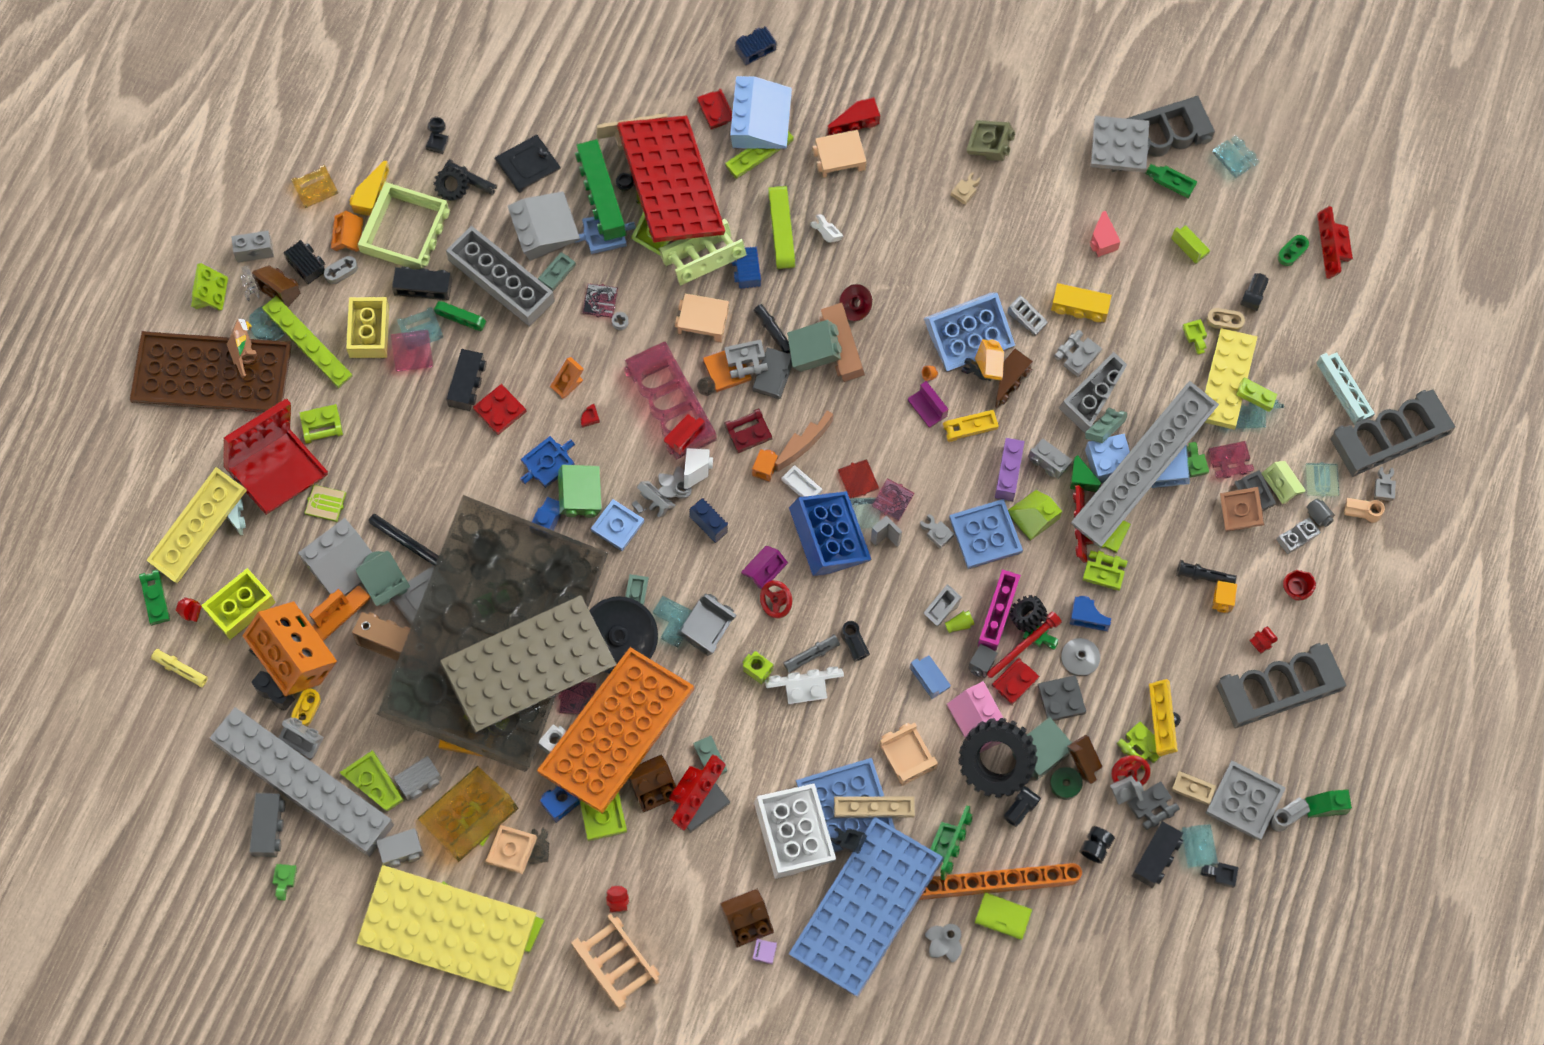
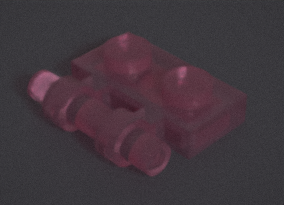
[1208,441,1254,479]

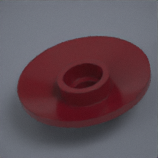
[839,284,873,321]

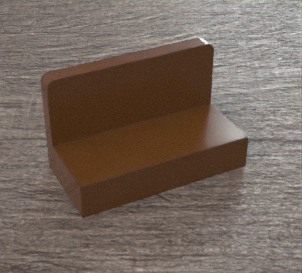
[1067,735,1103,784]

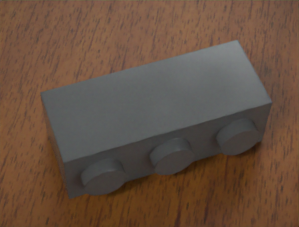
[250,793,285,857]

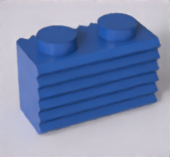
[732,246,761,289]

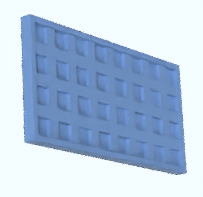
[789,817,944,997]

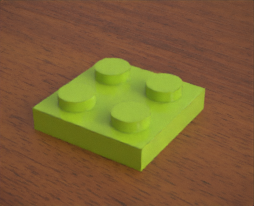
[580,793,627,841]

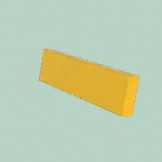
[1149,679,1178,757]

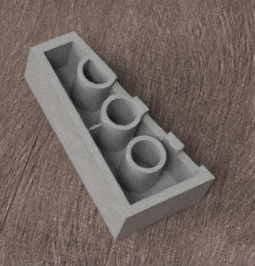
[1059,352,1127,433]

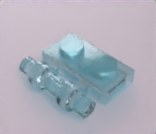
[1213,135,1260,178]

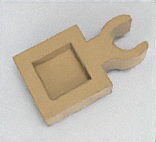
[951,173,980,205]

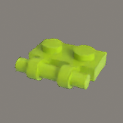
[1082,550,1128,591]
[1117,721,1161,771]

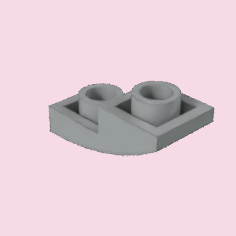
[1276,517,1321,554]

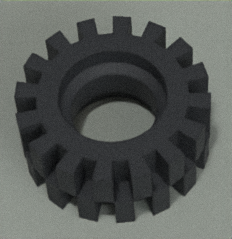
[434,167,469,201]
[1009,595,1048,632]

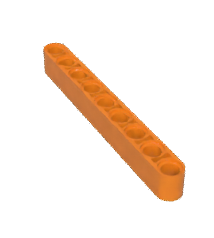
[919,863,1082,900]

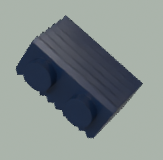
[735,26,777,65]
[689,498,728,543]

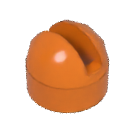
[922,365,938,381]

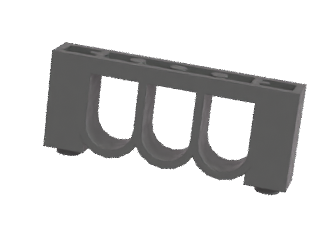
[1111,95,1215,172]
[1331,389,1455,477]
[1216,643,1347,728]

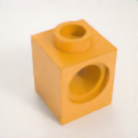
[1212,581,1237,613]

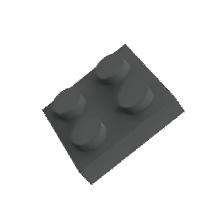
[1038,675,1087,721]

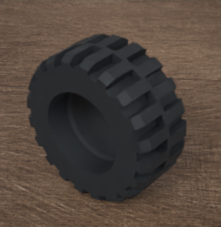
[958,718,1038,798]

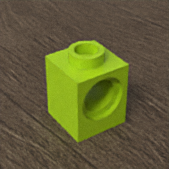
[742,651,774,685]

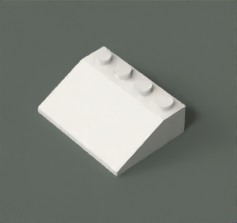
[754,783,836,879]

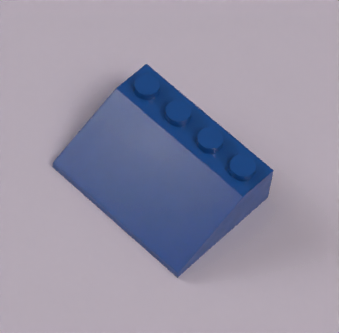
[789,491,872,576]

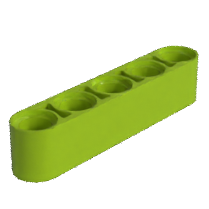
[768,186,795,269]

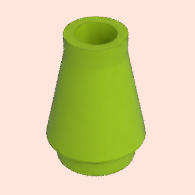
[945,610,975,633]

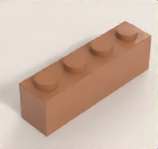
[819,303,865,382]

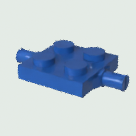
[520,436,575,488]

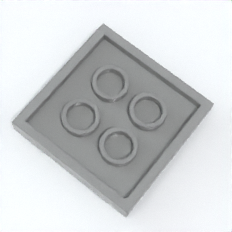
[1091,116,1149,172]
[1206,761,1286,841]

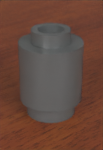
[1306,498,1335,527]

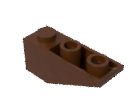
[995,348,1033,408]

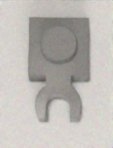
[1374,467,1396,501]
[920,514,954,549]

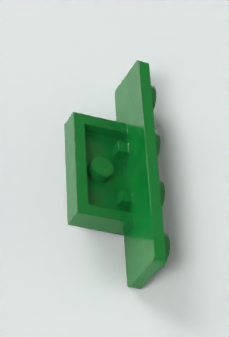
[930,805,973,880]

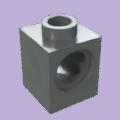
[968,644,998,678]

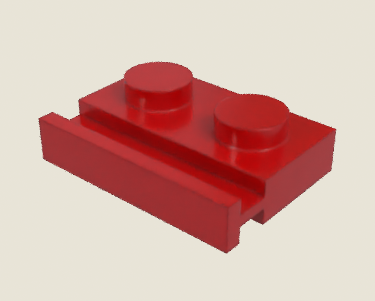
[697,88,733,130]
[992,658,1040,705]

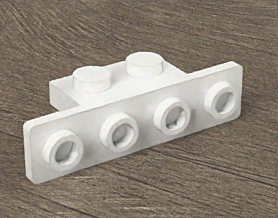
[764,667,844,704]

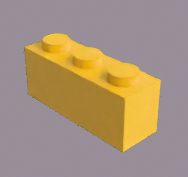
[1051,283,1112,322]

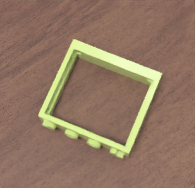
[358,182,450,270]

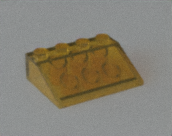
[417,766,519,862]

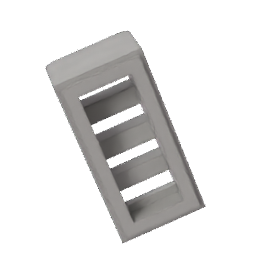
[1007,295,1048,336]

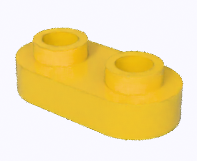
[291,689,321,726]

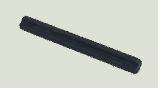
[368,514,450,572]

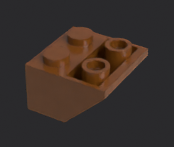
[629,754,676,813]
[720,889,774,947]

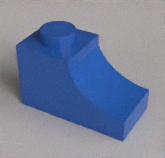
[531,497,561,539]
[1070,596,1111,632]

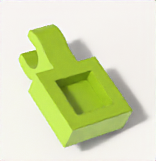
[1182,319,1207,355]

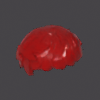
[1283,570,1316,601]

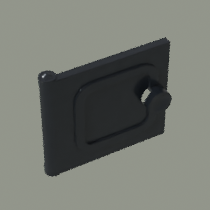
[494,135,561,193]

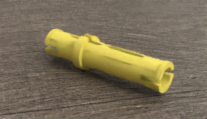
[151,649,208,687]

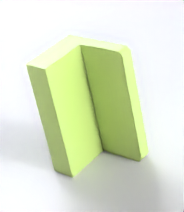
[1261,461,1306,504]

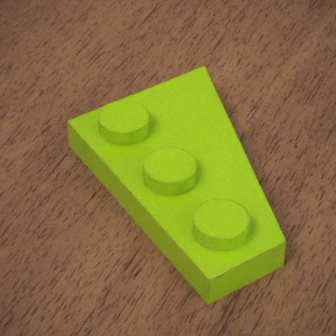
[339,750,404,811]

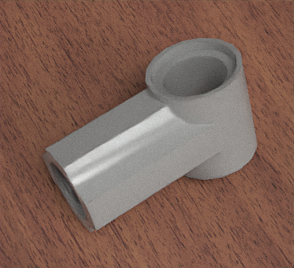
[1270,797,1310,832]

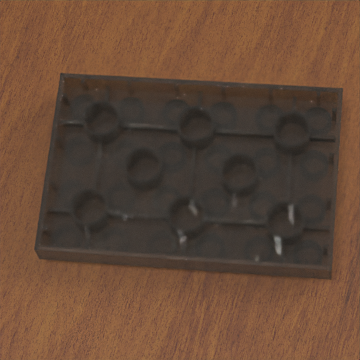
[376,495,608,772]

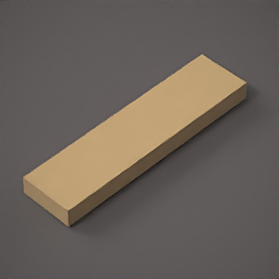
[834,797,915,818]

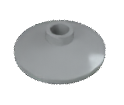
[1061,638,1100,676]

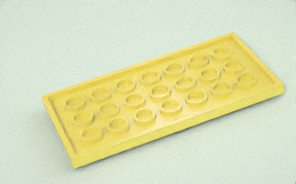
[356,865,537,992]

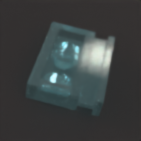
[1181,824,1218,868]

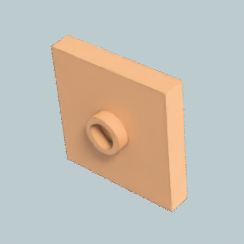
[485,825,538,874]

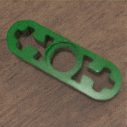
[434,301,487,331]

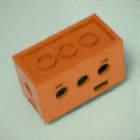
[242,601,337,696]

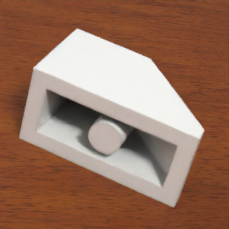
[684,448,713,489]

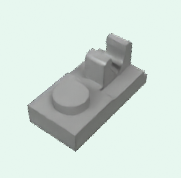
[637,481,676,517]

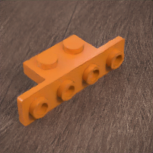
[309,586,371,641]

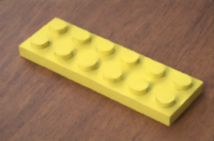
[1204,328,1258,430]
[146,467,247,583]

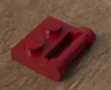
[724,408,772,453]

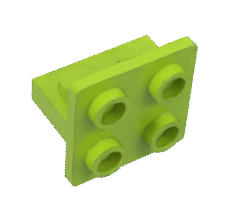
[191,263,228,311]

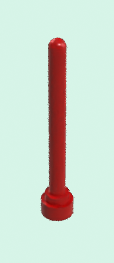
[987,611,1062,678]

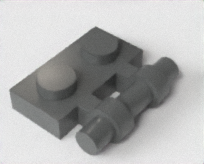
[1127,781,1180,830]

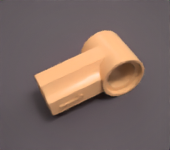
[1344,498,1385,523]

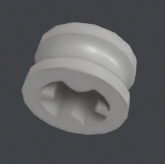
[612,312,628,330]

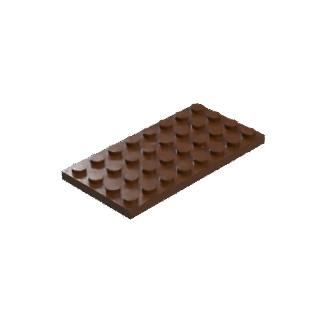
[130,331,292,412]

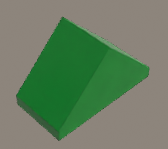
[1070,455,1102,492]

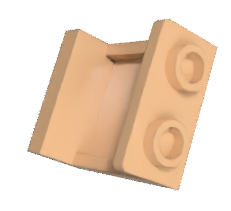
[812,130,866,178]
[675,293,729,342]
[879,723,938,786]

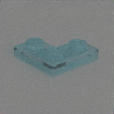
[653,596,691,647]

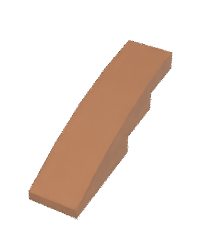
[775,410,833,472]

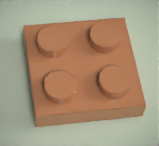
[1220,487,1265,532]

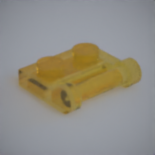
[291,165,339,208]

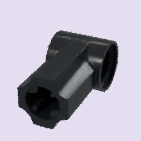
[1240,273,1269,311]
[840,621,870,662]
[1003,786,1041,828]

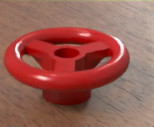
[760,580,792,619]
[1111,755,1151,786]

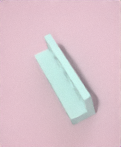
[1316,352,1375,425]

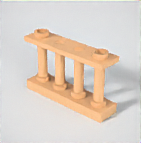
[571,914,660,1012]

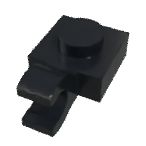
[961,358,992,381]
[1200,862,1239,888]

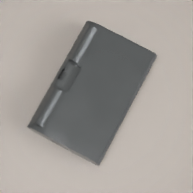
[752,347,793,399]
[672,782,730,833]

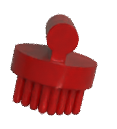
[176,597,202,622]
[1250,626,1278,654]
[606,886,629,912]

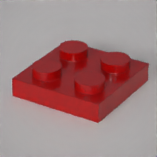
[473,383,527,435]

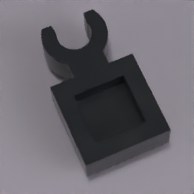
[830,828,867,854]

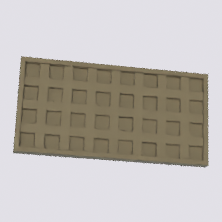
[440,595,617,733]

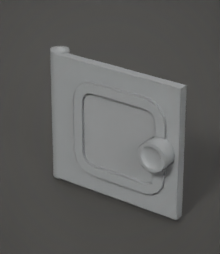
[391,565,460,632]

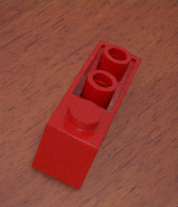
[827,97,880,136]

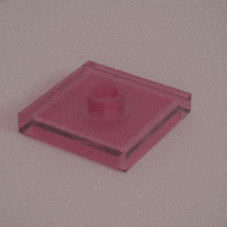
[391,330,434,372]

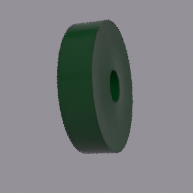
[1050,767,1082,800]

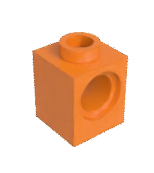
[752,449,778,482]

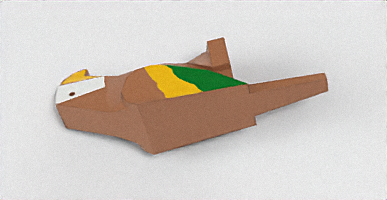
[227,319,257,378]

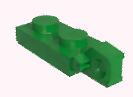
[1146,164,1197,199]

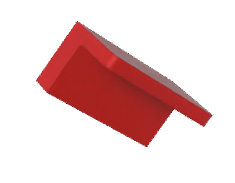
[664,414,705,455]

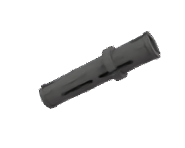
[783,634,840,673]

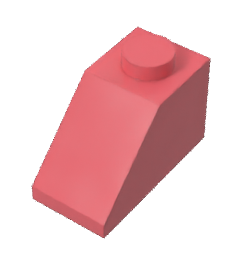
[1090,211,1121,257]

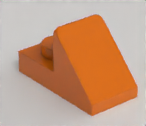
[550,357,584,399]

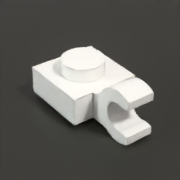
[810,214,843,243]

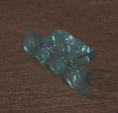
[1228,399,1284,429]

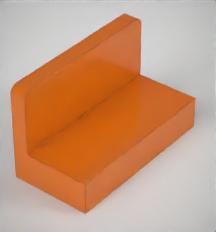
[331,211,363,252]

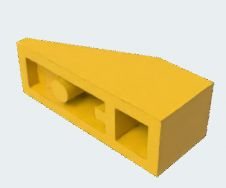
[350,161,390,216]

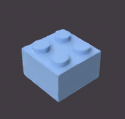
[1085,434,1130,483]

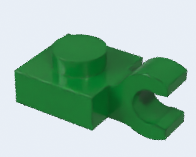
[1023,625,1059,650]

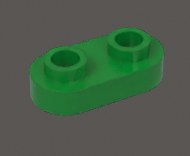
[1278,235,1309,266]

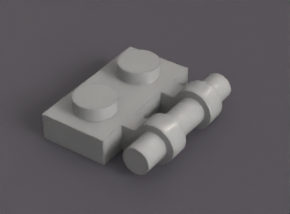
[1054,330,1102,377]
[724,339,768,378]

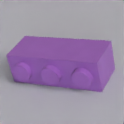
[995,438,1025,501]

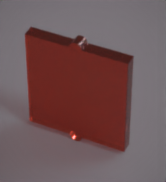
[838,459,879,499]

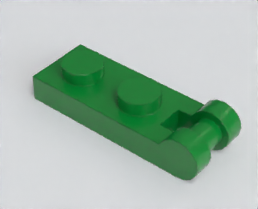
[139,569,171,626]

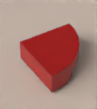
[581,404,600,428]

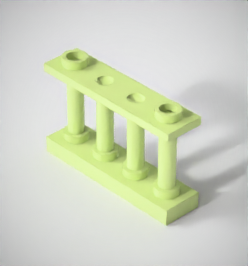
[659,219,747,286]

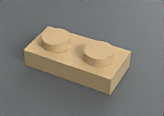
[1171,771,1216,806]

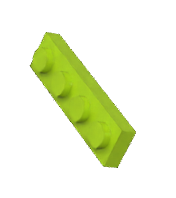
[725,131,794,179]

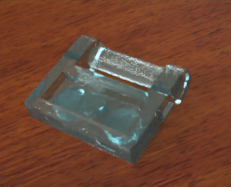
[396,307,444,350]

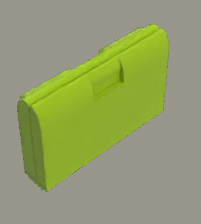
[975,892,1033,940]

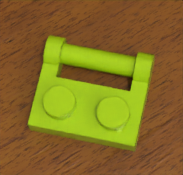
[299,404,343,444]

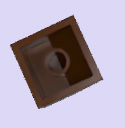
[252,265,301,307]

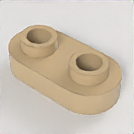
[1207,308,1245,331]

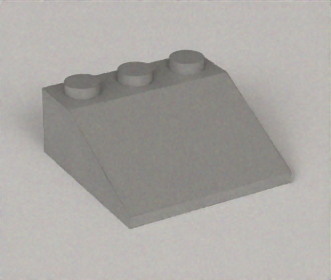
[508,191,581,261]
[298,518,372,596]

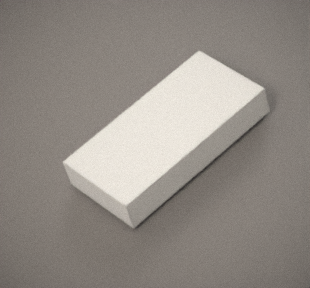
[781,465,822,497]

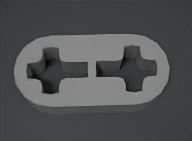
[324,256,358,284]

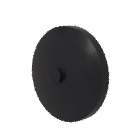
[589,596,658,674]

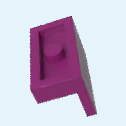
[908,381,949,428]
[741,546,788,589]

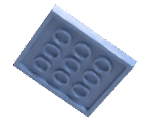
[796,758,895,852]

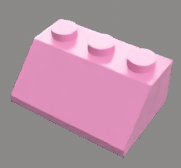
[947,681,1003,753]

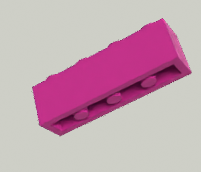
[978,569,1021,652]

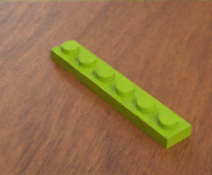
[262,296,353,389]

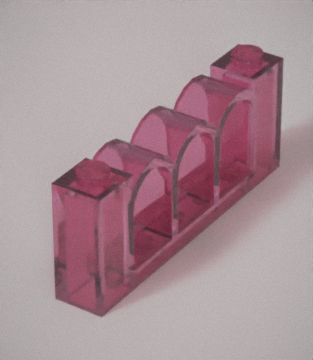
[624,341,717,460]

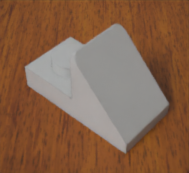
[924,584,962,626]

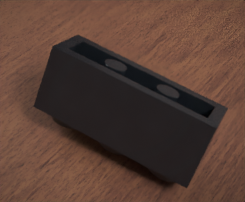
[392,267,452,301]
[446,349,487,411]
[1132,821,1184,888]

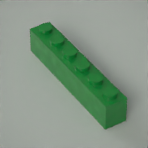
[574,139,626,241]

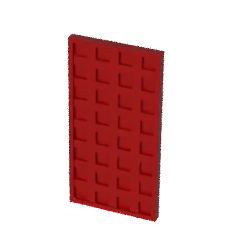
[617,116,725,243]

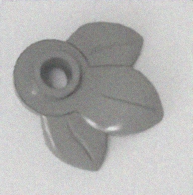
[658,466,692,499]
[925,924,962,962]

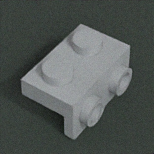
[279,718,324,759]

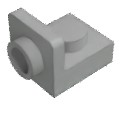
[1110,775,1144,804]

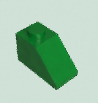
[1305,789,1352,818]

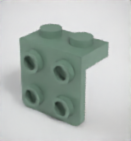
[356,551,411,606]

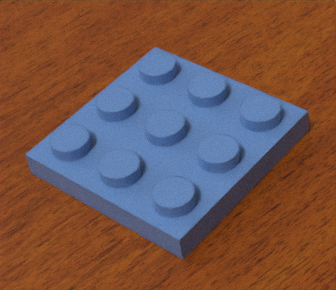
[949,499,1023,569]

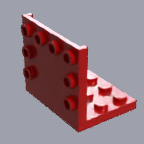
[223,398,328,515]

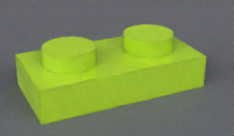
[1237,377,1277,412]

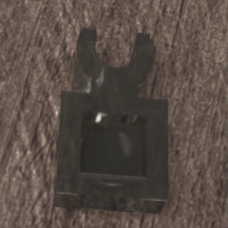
[528,827,550,864]

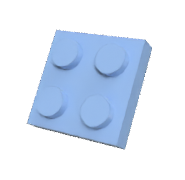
[591,499,644,551]

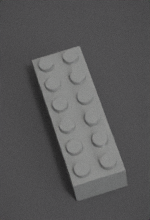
[446,225,555,327]

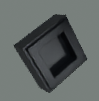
[426,132,449,154]

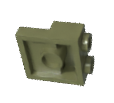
[966,120,1015,161]

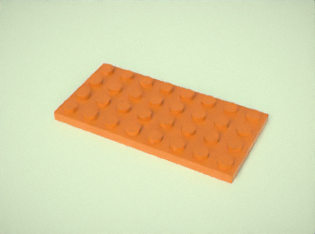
[537,647,695,814]

